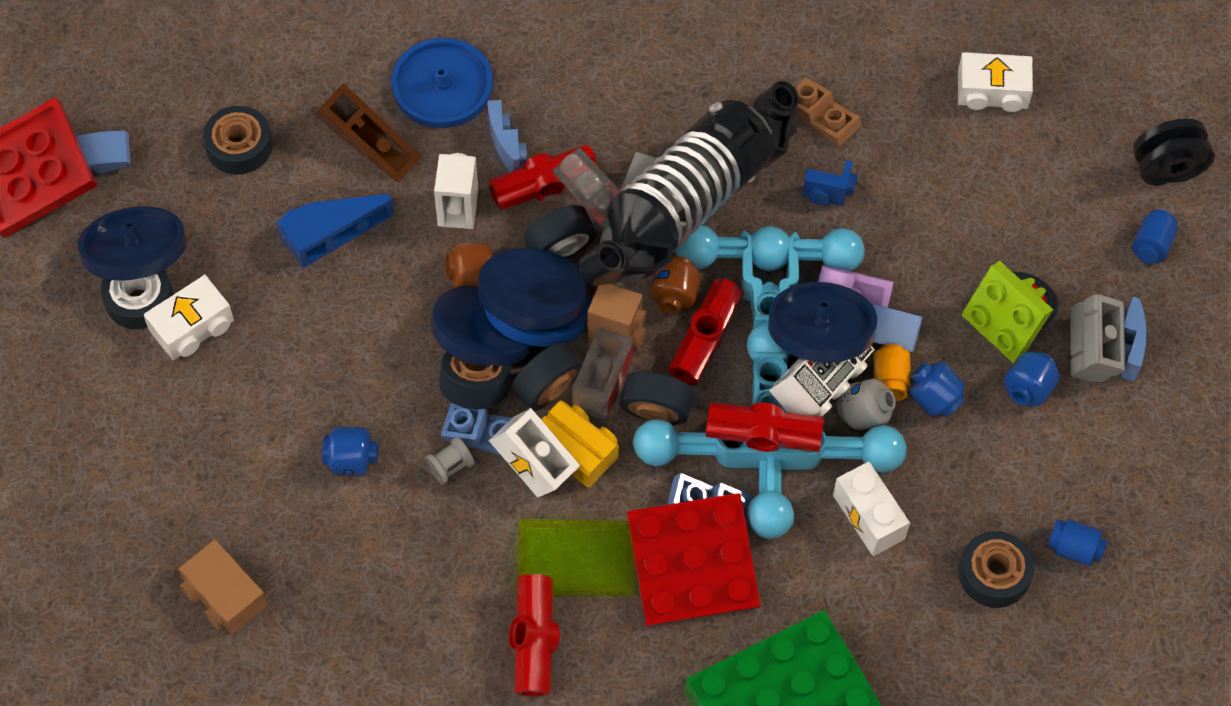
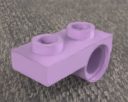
[818,265,894,308]

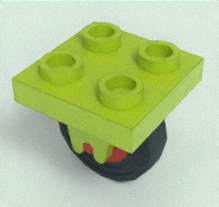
[961,261,1059,363]

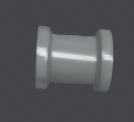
[424,437,475,485]

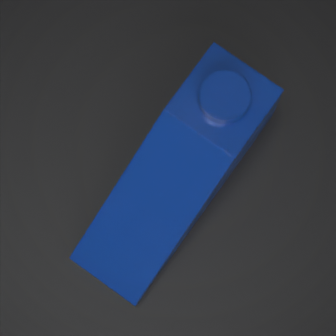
[277,194,394,268]

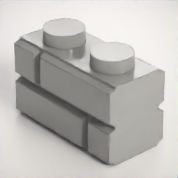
[1070,294,1125,382]

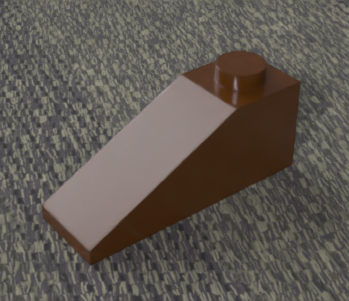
[315,83,422,182]

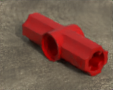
[488,144,599,211]
[669,279,744,385]
[706,402,824,452]
[508,574,560,696]

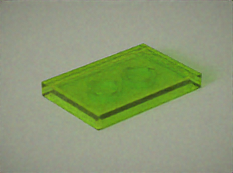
[517,519,633,597]

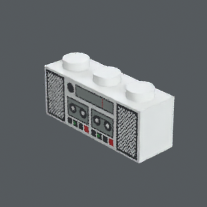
[769,346,875,417]

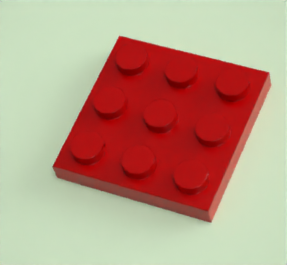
[0,97,98,238]
[626,493,761,626]

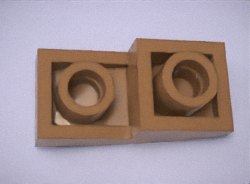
[795,78,861,148]

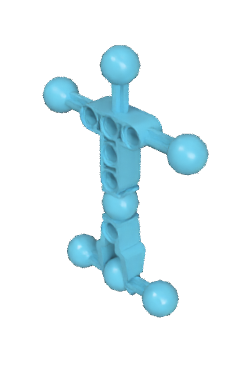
[633,225,907,540]

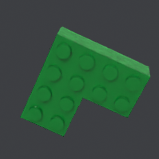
[685,609,882,706]

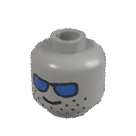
[837,378,896,431]

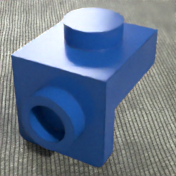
[802,160,858,206]

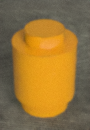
[873,344,911,401]

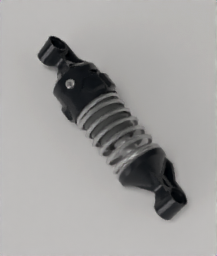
[578,81,799,290]

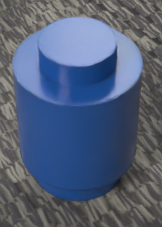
[1132,210,1178,264]
[1047,519,1108,567]

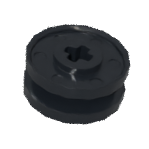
[1133,119,1215,186]

